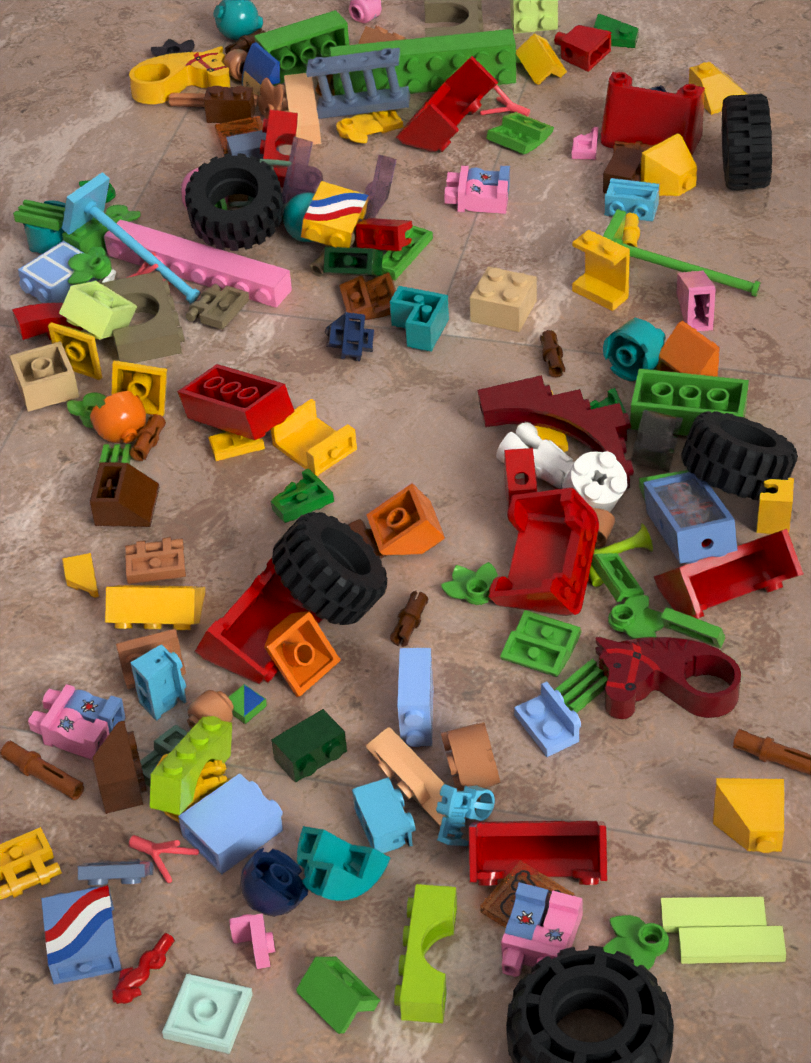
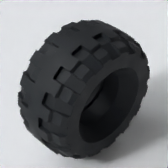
[506,946,674,1063]

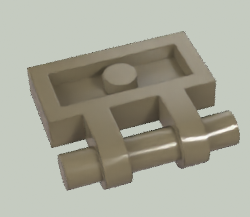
[185,284,249,330]

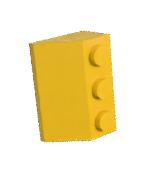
[105,585,205,630]

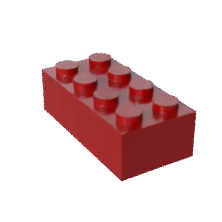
[177,364,295,440]

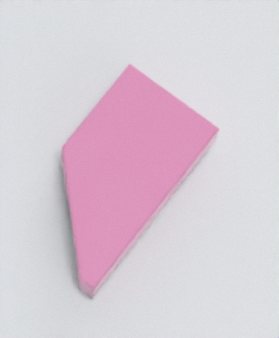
[572,127,599,160]

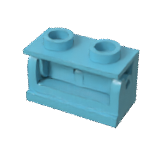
[604,178,659,221]
[130,644,187,721]
[352,777,416,853]

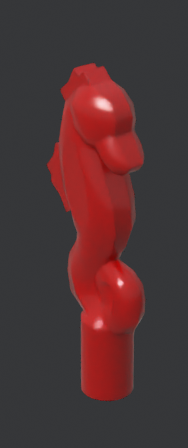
[112,933,175,1004]

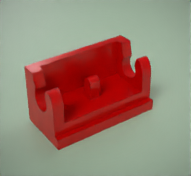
[356,218,412,251]

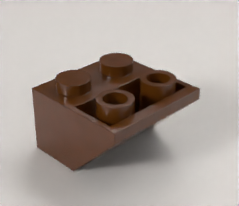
[90,462,160,527]
[92,721,147,814]

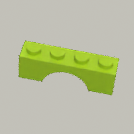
[150,716,232,815]
[394,884,457,1023]

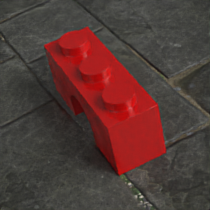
[260,110,298,188]

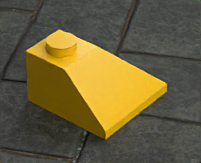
[689,62,747,115]
[641,133,697,196]
[48,323,102,380]
[111,360,167,416]
[713,778,784,853]

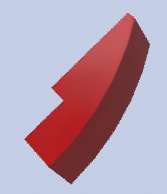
[12,303,84,340]

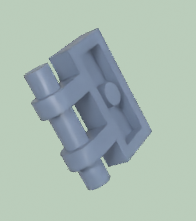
[77,859,154,885]

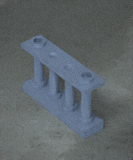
[306,48,410,119]

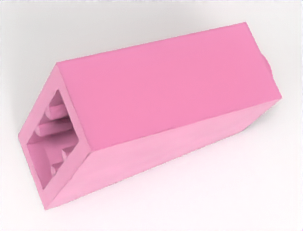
[676,271,716,331]

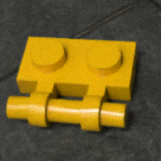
[0,827,62,900]

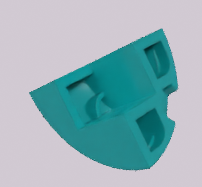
[297,826,391,901]

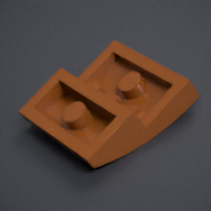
[339,272,396,320]

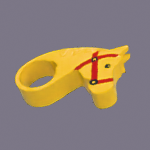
[129,46,230,104]

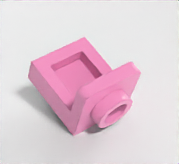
[229,913,275,969]

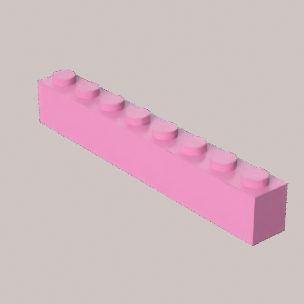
[104,219,292,308]

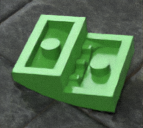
[486,112,554,154]
[500,610,582,677]

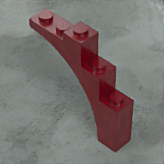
[477,375,634,489]

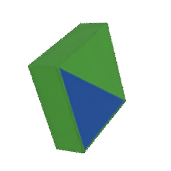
[229,684,267,724]

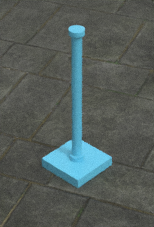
[62,172,200,304]

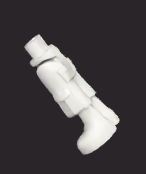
[496,422,574,489]

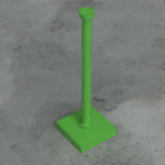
[603,209,761,297]

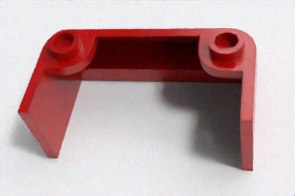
[396,56,498,152]
[653,529,804,619]
[469,821,607,886]

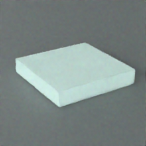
[162,974,253,1054]

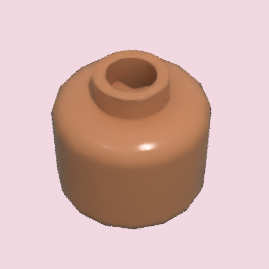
[223,49,248,81]
[187,690,234,729]

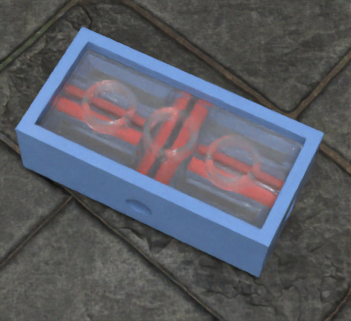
[643,472,737,564]

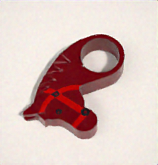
[595,637,741,719]

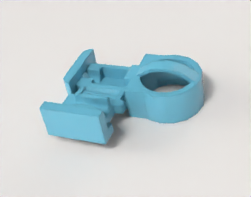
[436,784,495,846]

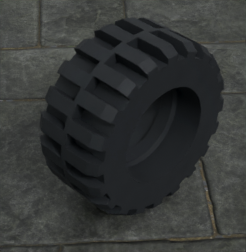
[721,93,772,190]
[185,153,284,251]
[681,411,798,501]
[272,512,388,625]

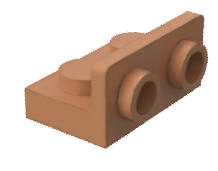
[116,629,186,689]

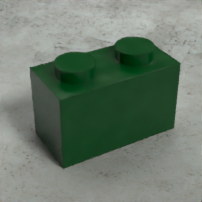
[324,247,383,277]
[271,709,347,783]

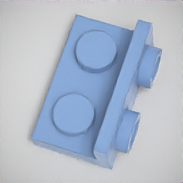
[514,681,581,757]

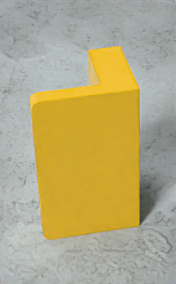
[516,33,567,85]

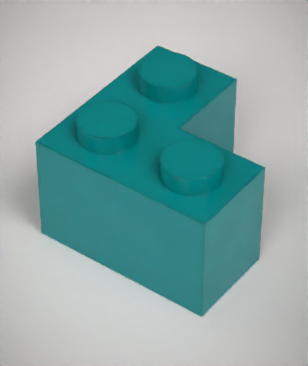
[390,286,449,352]

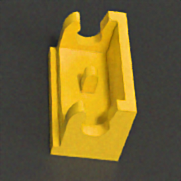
[756,478,794,534]

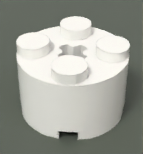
[562,451,627,512]

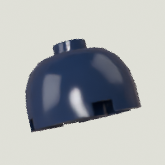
[240,848,308,917]

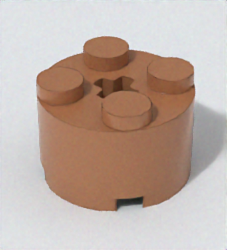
[441,722,501,791]

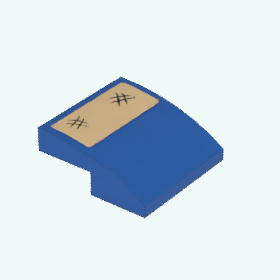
[242,42,280,96]

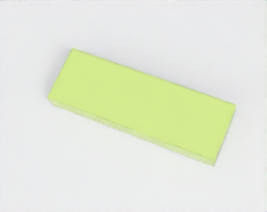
[661,897,767,933]
[678,926,786,964]

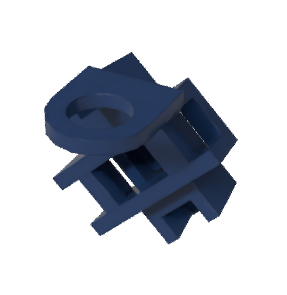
[325,312,374,361]

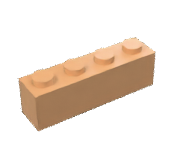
[282,73,321,147]

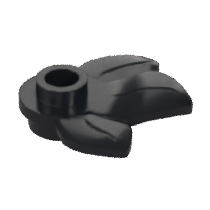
[151,39,195,57]

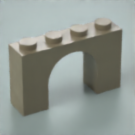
[424,0,483,37]
[101,271,185,363]

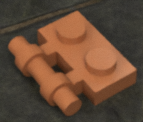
[125,537,186,584]

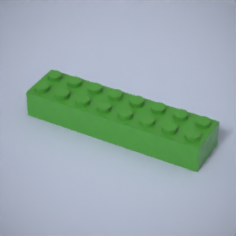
[330,29,516,95]

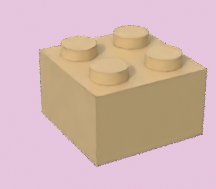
[470,267,537,332]
[10,341,79,412]

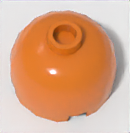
[90,391,146,443]

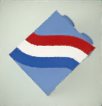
[41,885,122,985]

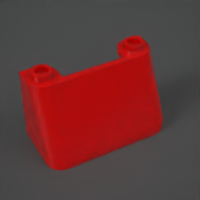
[601,72,705,155]
[489,487,599,616]
[195,558,323,684]

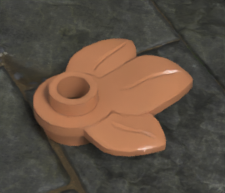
[258,78,284,119]

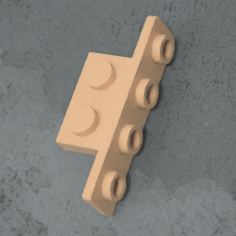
[366,727,446,826]

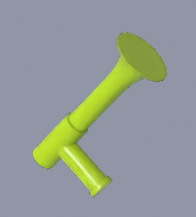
[589,523,653,587]

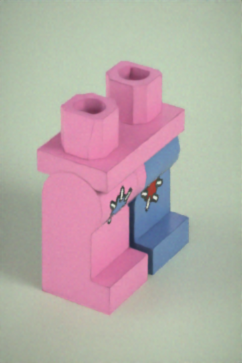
[444,166,510,214]
[28,684,125,760]
[501,882,583,977]

